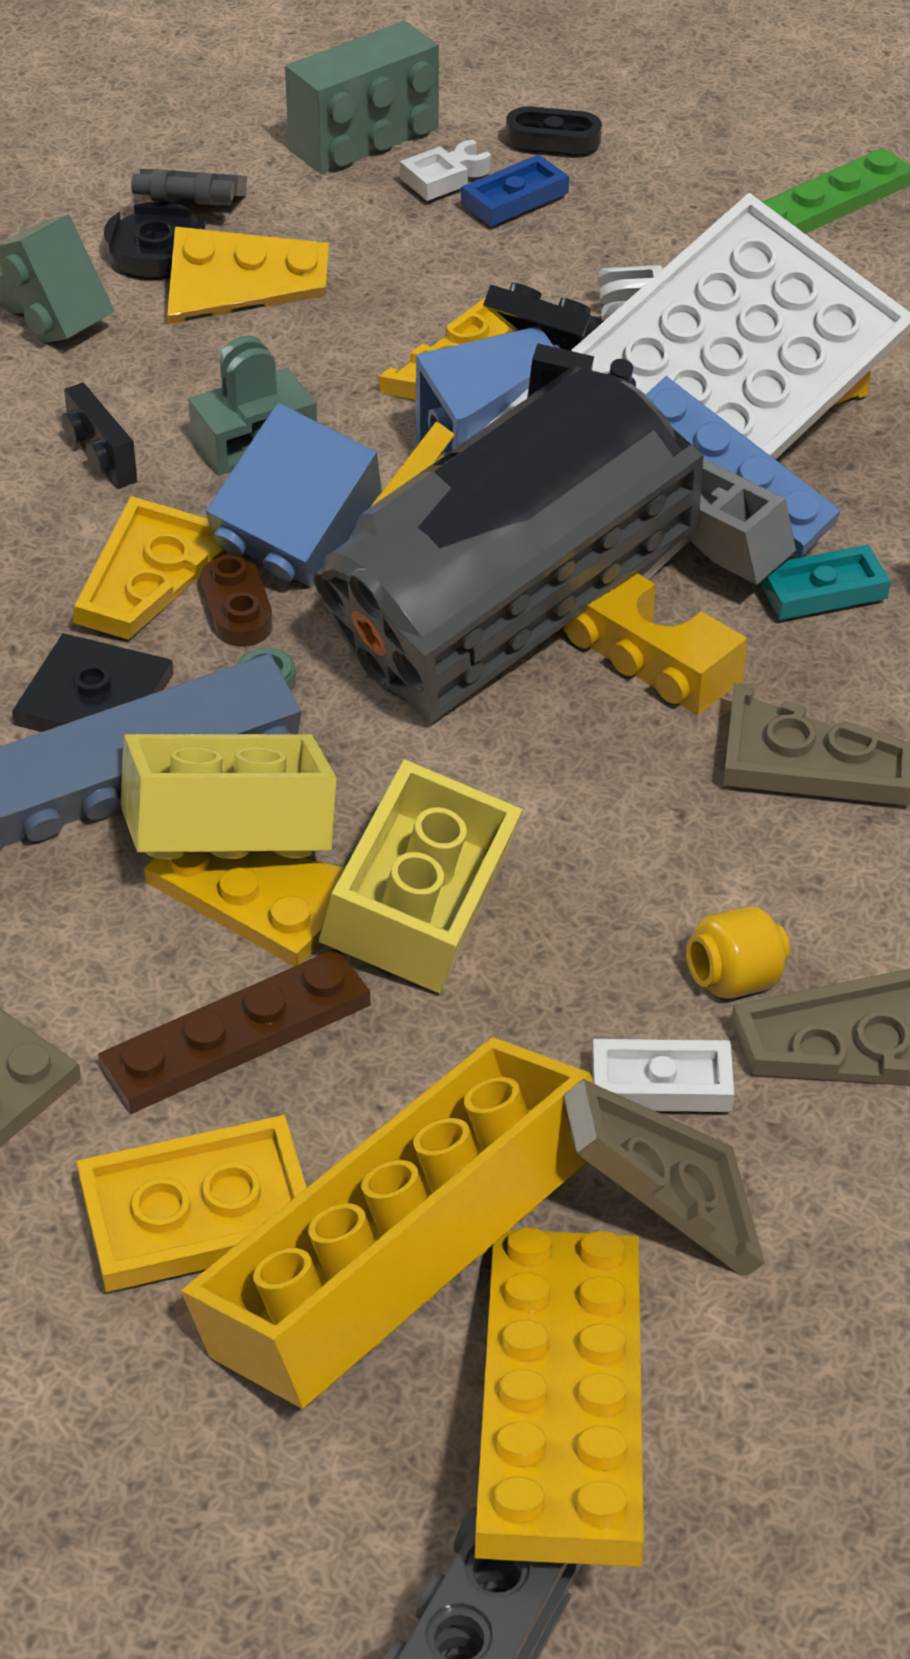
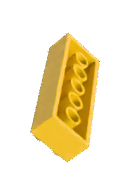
[180,1037,594,1409]

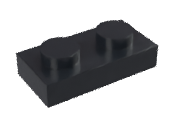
[61,382,138,489]

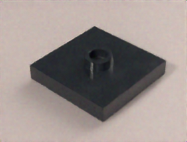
[12,633,174,732]

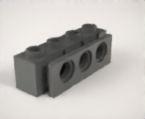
[384,1507,582,1659]

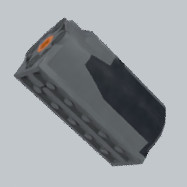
[313,367,704,724]

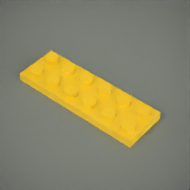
[475,1227,644,1567]

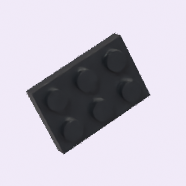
[483,282,604,351]

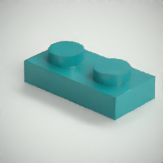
[759,544,891,620]

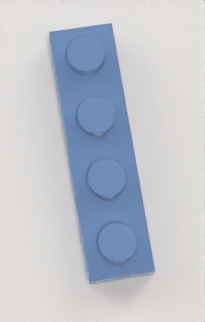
[645,376,841,557]

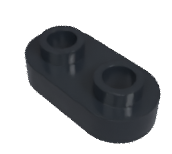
[506,106,602,154]

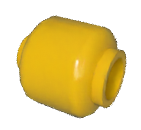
[686,907,790,999]

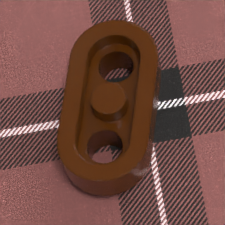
[201,554,273,647]

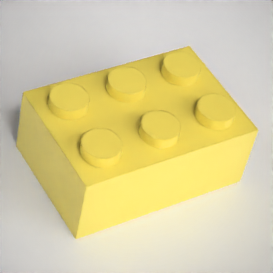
[120,734,337,859]
[319,759,523,994]

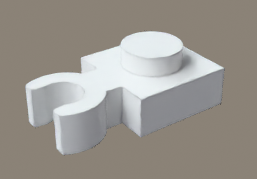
[400,140,491,201]

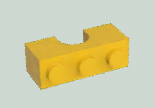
[563,573,748,715]

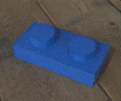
[461,154,569,226]

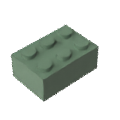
[285,21,439,175]

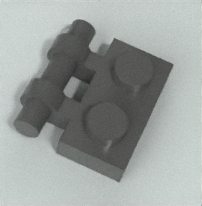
[131,169,247,205]

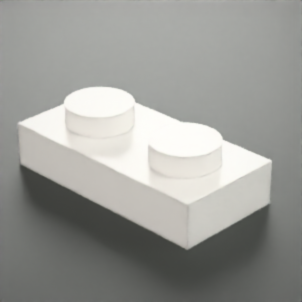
[592,1039,734,1112]

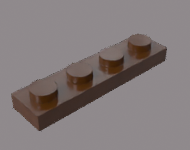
[98,949,371,1115]

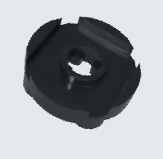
[104,202,205,278]

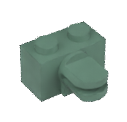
[0,214,115,343]
[188,336,317,476]

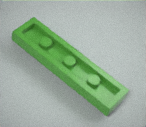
[762,147,910,234]

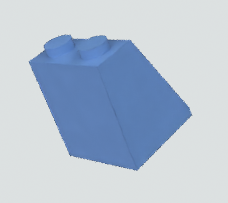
[416,326,560,455]
[206,402,382,587]

